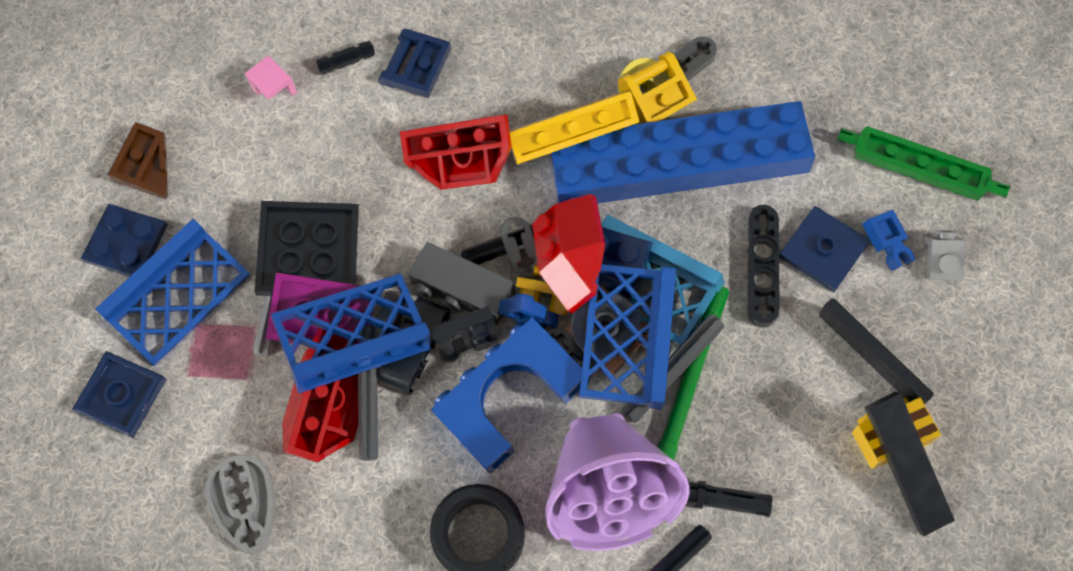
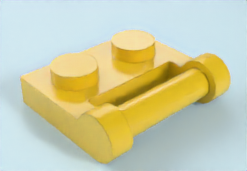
[618,51,697,124]

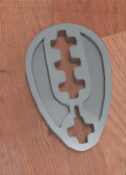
[205,455,276,555]

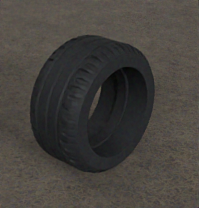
[430,484,525,571]

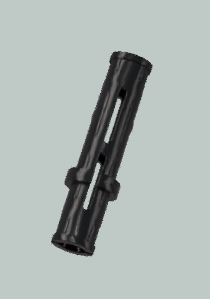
[686,480,773,517]

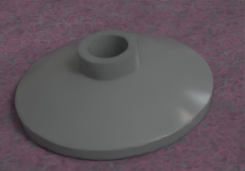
[571,292,640,359]

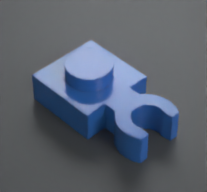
[862,210,915,271]
[498,294,559,330]

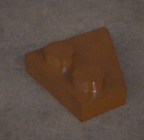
[108,122,168,199]

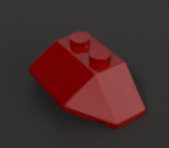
[400,114,512,190]
[532,194,605,313]
[282,321,358,463]

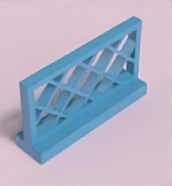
[599,214,725,346]

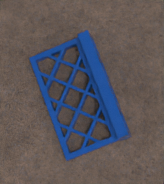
[95,218,251,366]
[579,264,676,410]
[271,273,431,394]

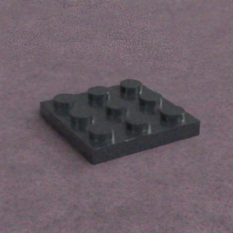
[255,201,359,296]

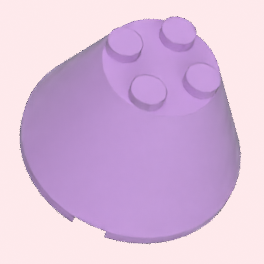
[545,413,689,551]

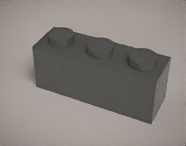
[408,242,516,325]

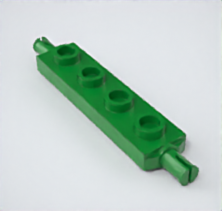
[837,126,1010,201]

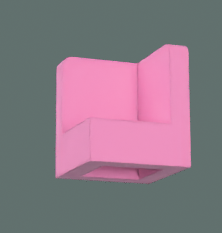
[245,55,297,99]

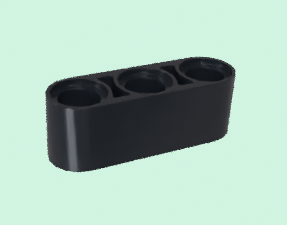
[378,297,451,395]

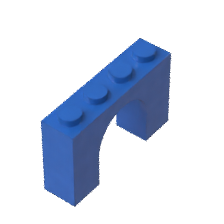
[431,317,590,474]

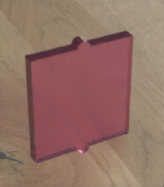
[189,324,255,380]

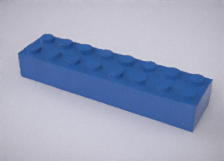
[550,101,815,204]

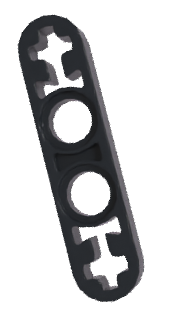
[748,205,780,328]

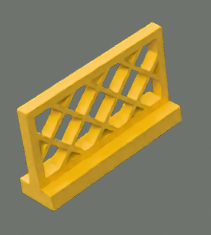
[510,90,639,164]

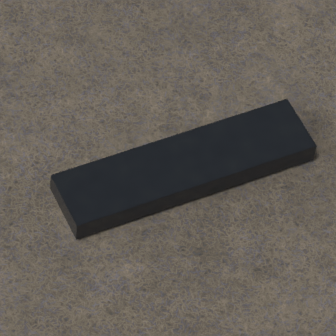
[819,298,934,405]
[864,391,955,536]

